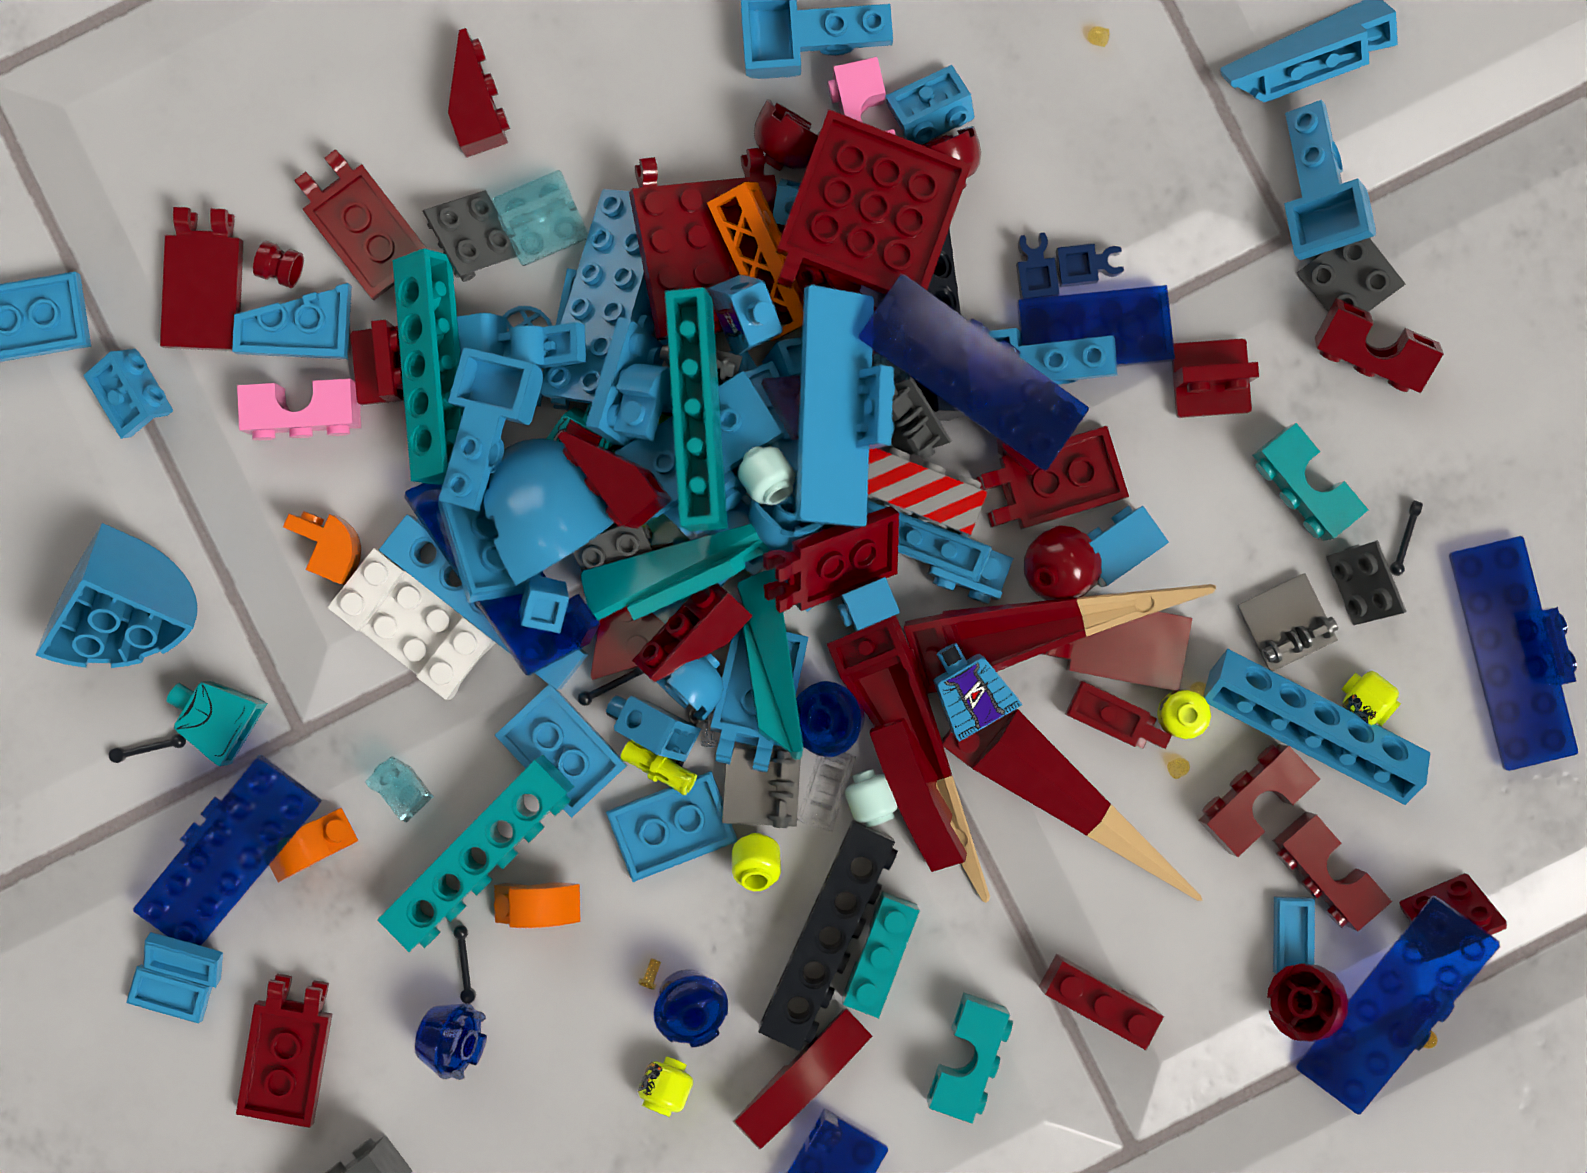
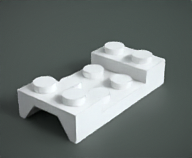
[327,548,496,700]

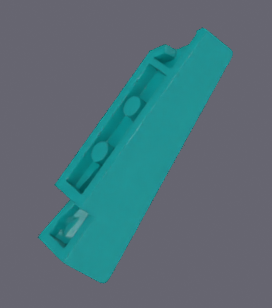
[581,524,770,622]
[737,568,803,760]

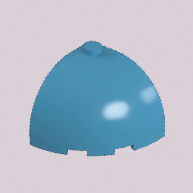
[483,438,614,585]
[36,523,197,668]

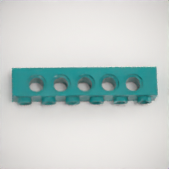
[392,248,464,485]
[377,755,575,952]

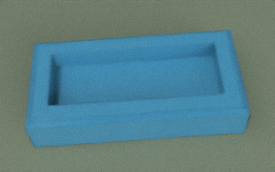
[1273,896,1315,974]
[143,932,223,988]
[126,964,212,1023]

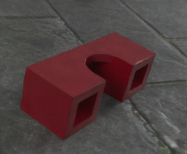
[1315,298,1444,393]
[1198,744,1320,857]
[1272,811,1392,931]
[1039,953,1164,1050]

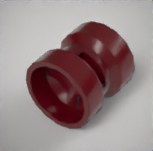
[253,241,304,288]

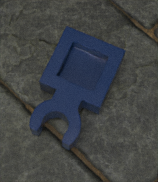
[1016,232,1060,302]
[1055,244,1124,287]

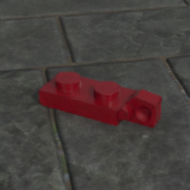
[1065,681,1172,749]

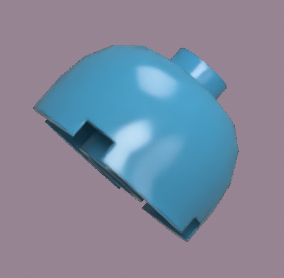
[748,493,824,552]
[656,653,724,721]

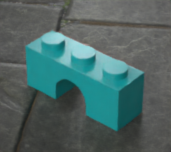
[1252,423,1369,541]
[842,891,920,1019]
[926,992,1013,1124]

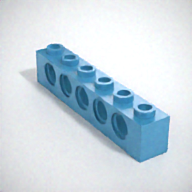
[379,514,589,690]
[1203,648,1431,805]

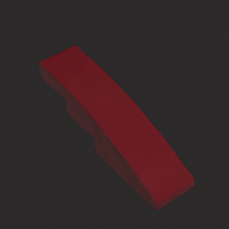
[869,717,967,872]
[733,1009,872,1149]

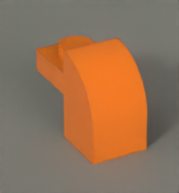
[283,511,361,585]
[261,808,359,883]
[494,882,580,928]

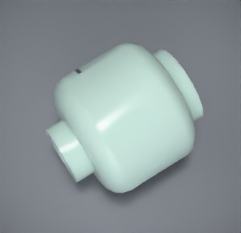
[738,446,796,505]
[845,768,898,827]

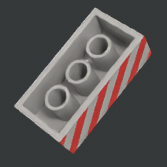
[867,447,988,538]

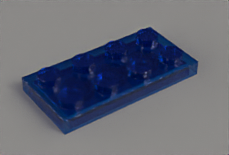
[1017,285,1175,367]

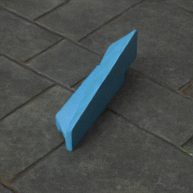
[1220,0,1398,103]

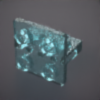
[493,170,588,266]

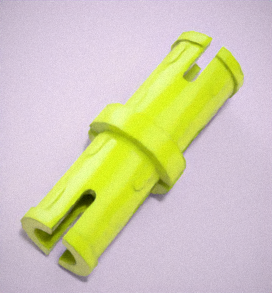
[621,740,697,796]

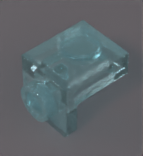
[365,757,434,823]

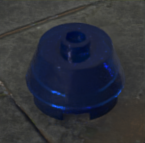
[796,681,865,757]
[653,969,728,1048]
[414,1003,487,1080]

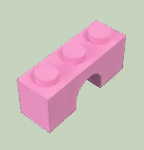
[828,57,896,135]
[237,378,361,440]

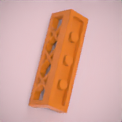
[707,182,804,341]

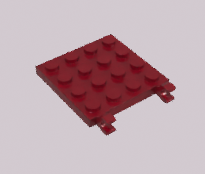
[776,109,971,330]
[629,148,793,340]

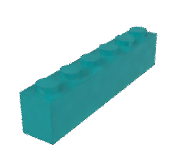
[665,287,728,532]

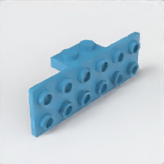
[540,189,654,404]
[796,285,895,527]

